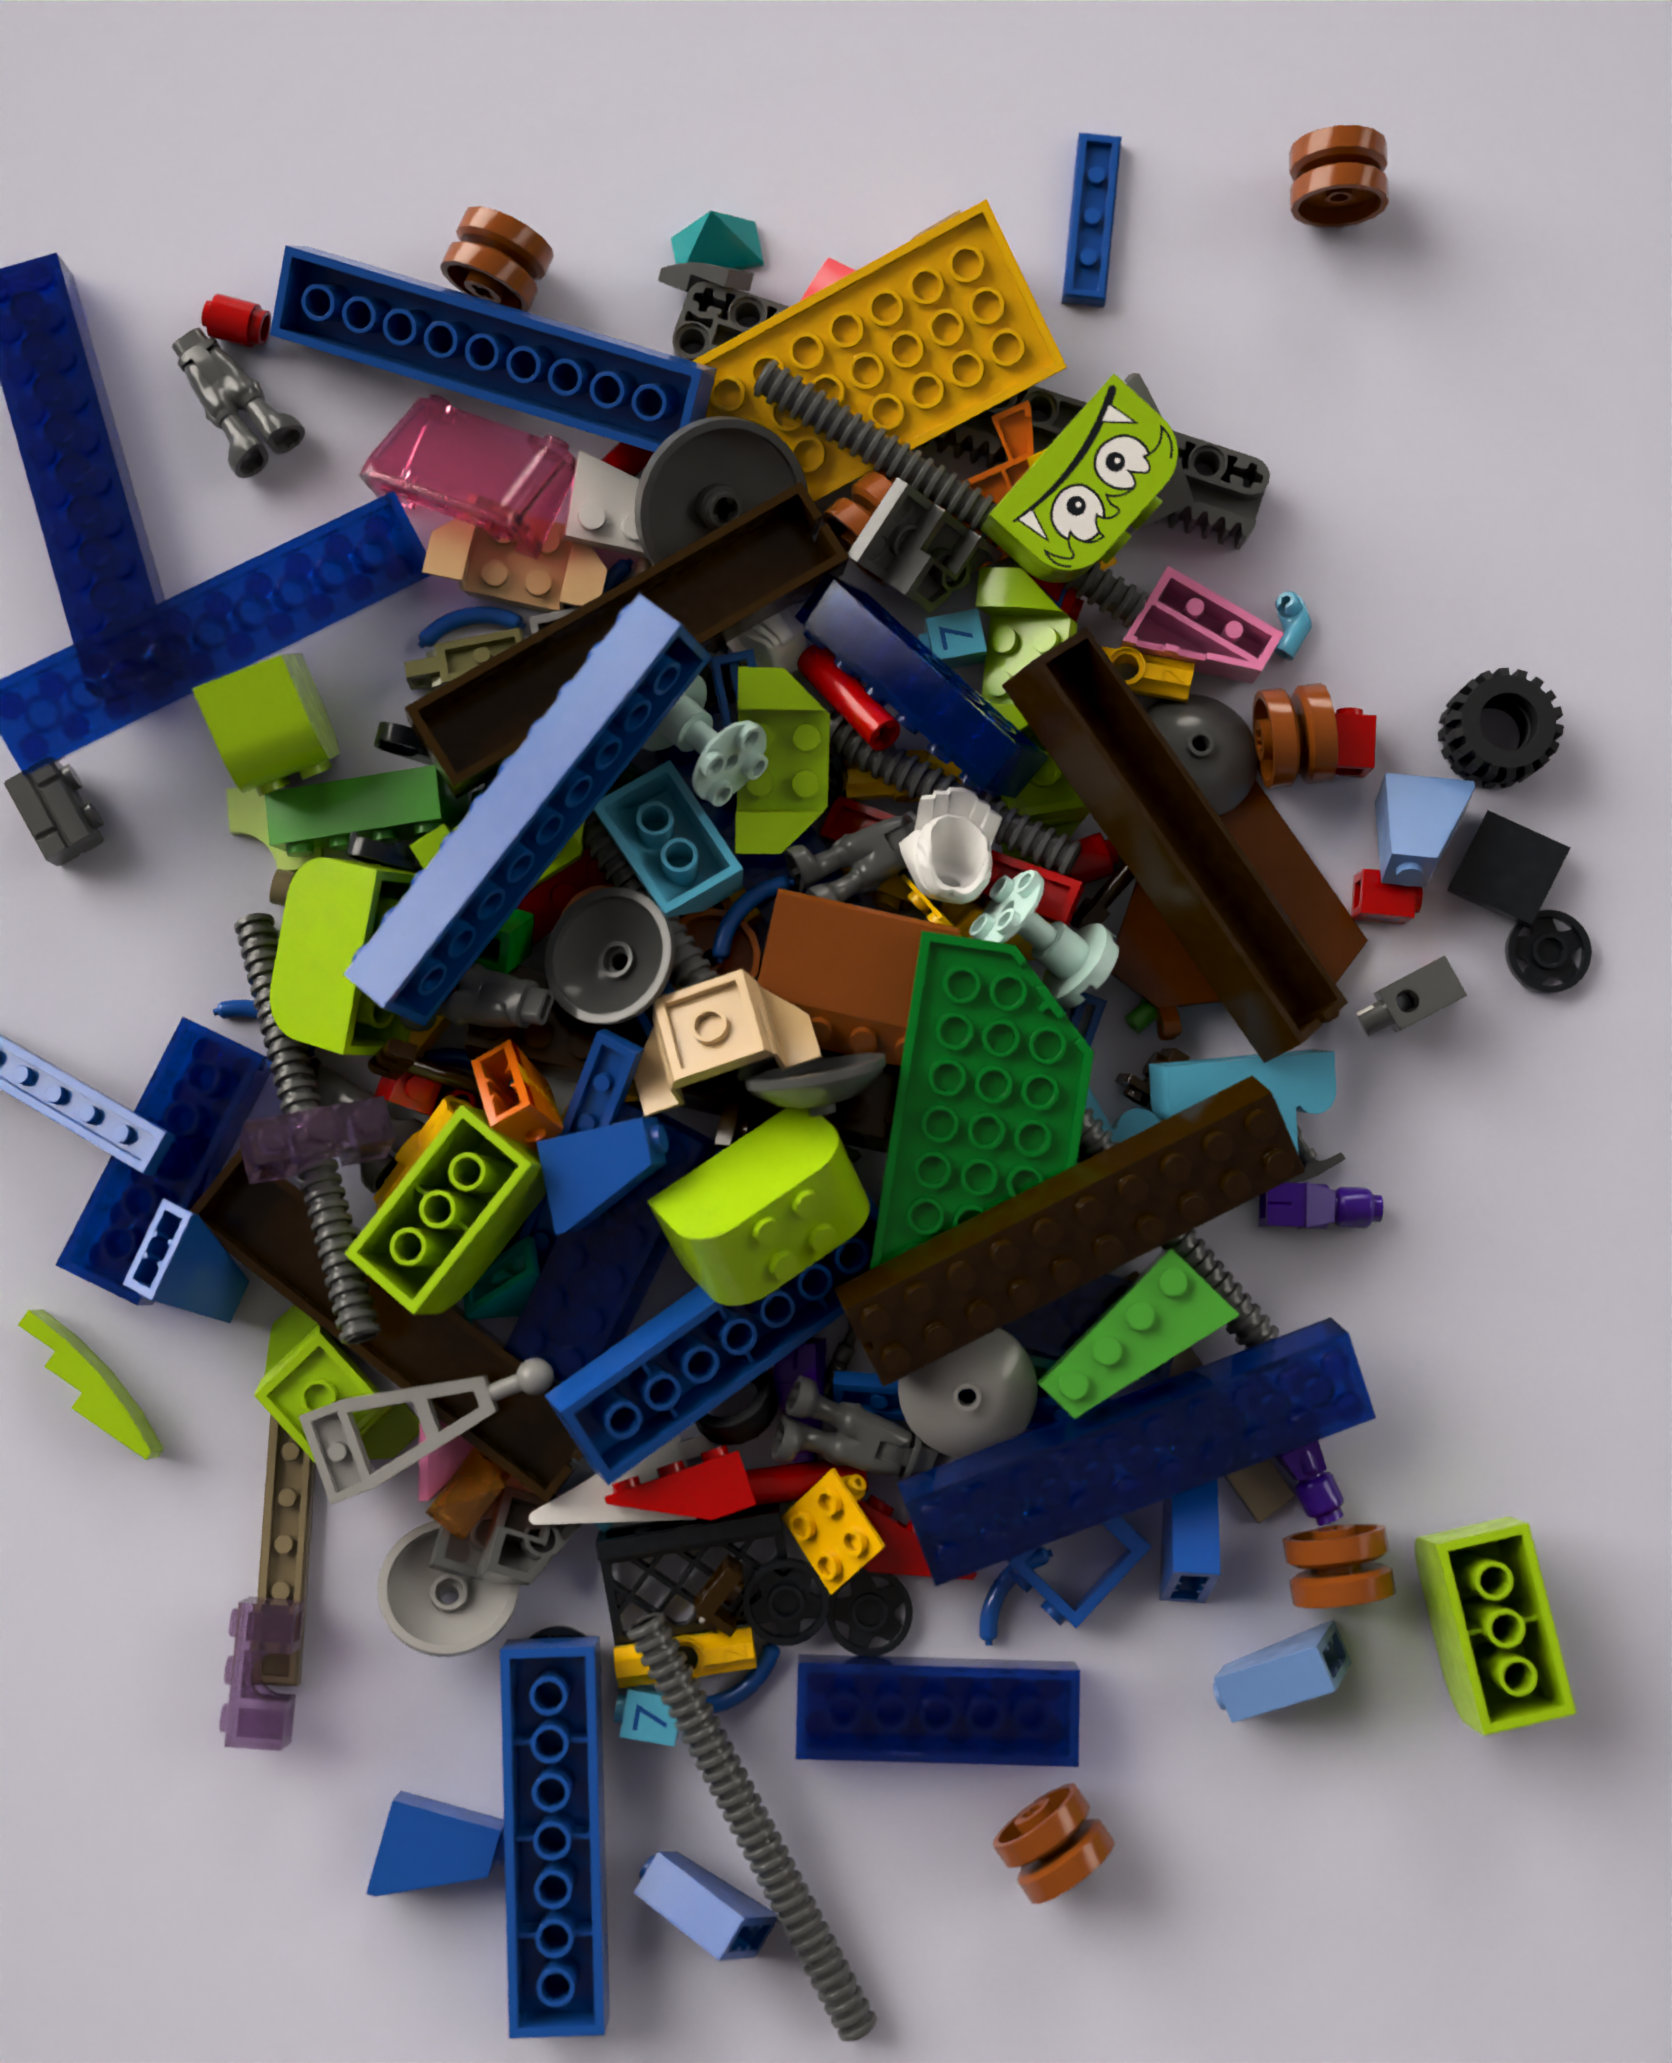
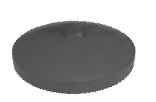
[634,416,808,566]

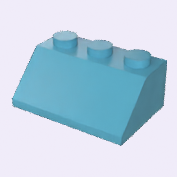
[593,760,743,917]

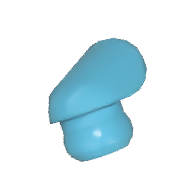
[1274,591,1312,660]

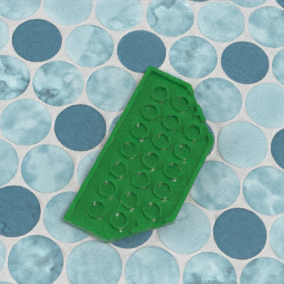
[869,930,1094,1270]

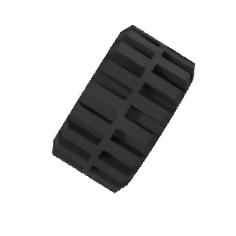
[1438,668,1564,789]

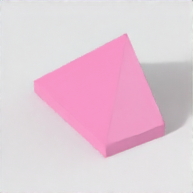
[419,1418,481,1501]

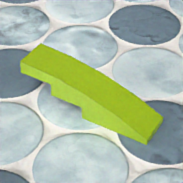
[18,1309,164,1460]

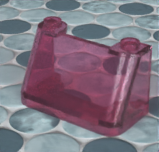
[359,394,576,560]

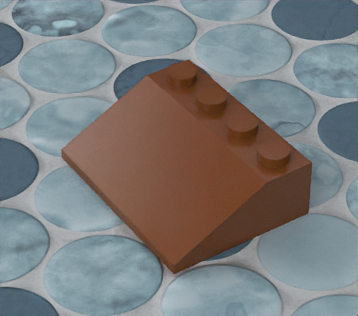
[758,888,960,1066]

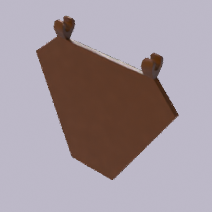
[1110,779,1368,1041]

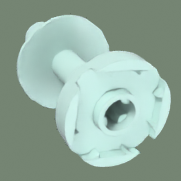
[642,675,768,807]
[969,870,1119,1009]

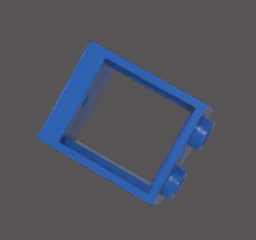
[1005,1478,1152,1628]

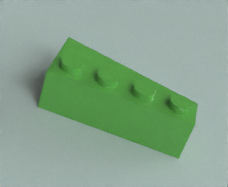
[265,765,469,857]
[1037,1248,1240,1419]

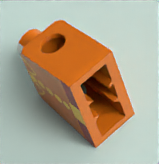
[471,1039,563,1150]

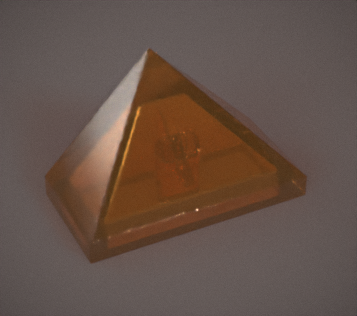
[425,1447,511,1541]

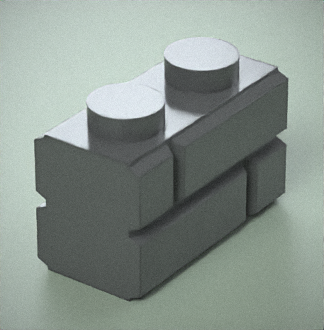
[4,757,104,866]

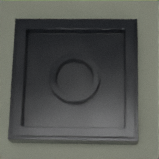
[1447,810,1570,929]

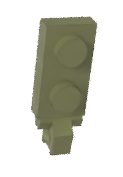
[404,628,525,691]

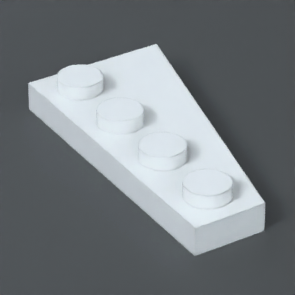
[563,450,647,559]

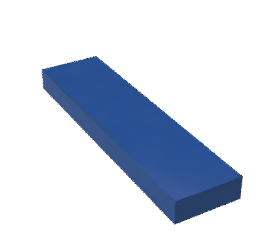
[1061,132,1122,307]

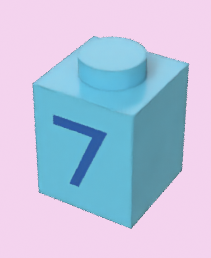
[918,608,987,673]
[613,1685,679,1747]

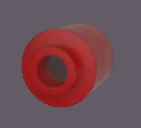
[201,293,271,348]
[1053,832,1119,884]

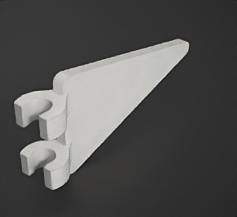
[529,1434,714,1525]

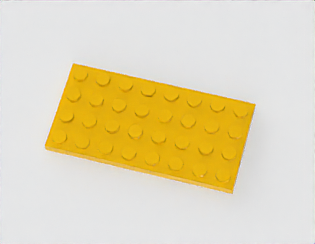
[692,199,1067,502]

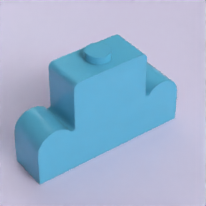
[1148,1049,1336,1155]

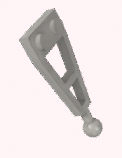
[299,1358,554,1505]

